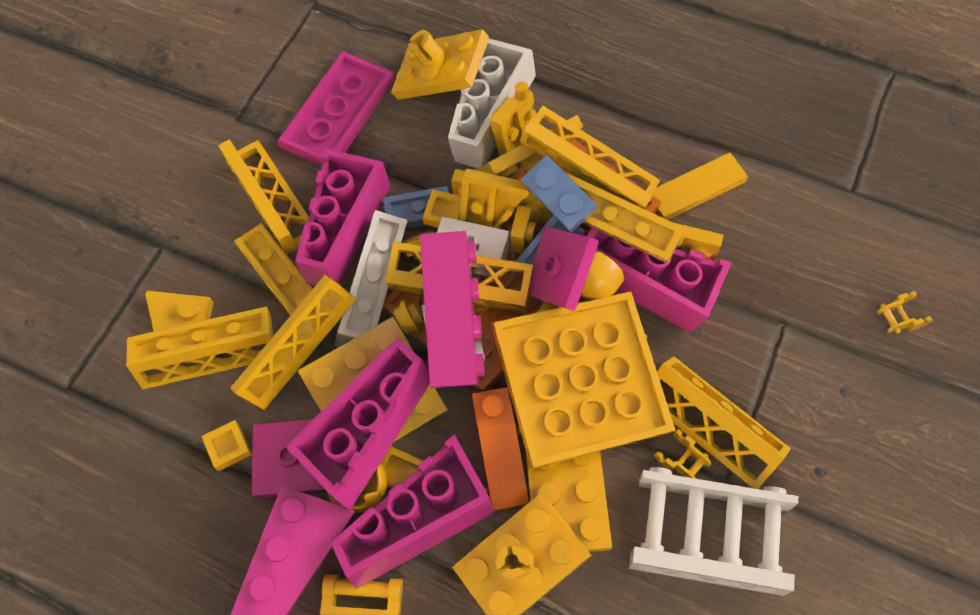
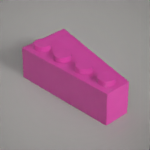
[295,148,391,286]
[585,227,732,333]
[420,231,485,388]
[286,338,430,511]
[331,434,494,588]
[231,486,355,615]

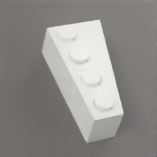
[448,39,536,168]

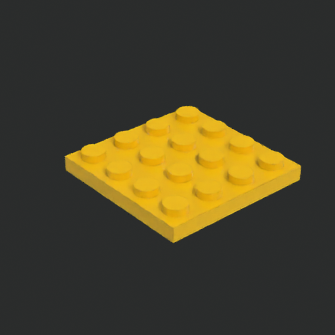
[491,291,675,469]

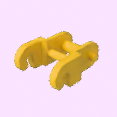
[876,291,933,334]
[654,429,711,479]

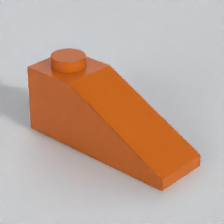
[472,387,529,512]

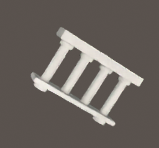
[628,467,799,596]

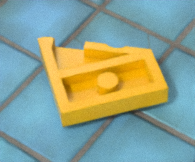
[459,169,530,229]
[145,291,214,365]

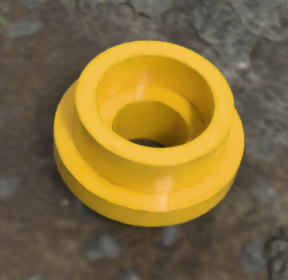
[394,299,424,334]

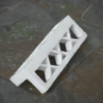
[334,210,407,347]

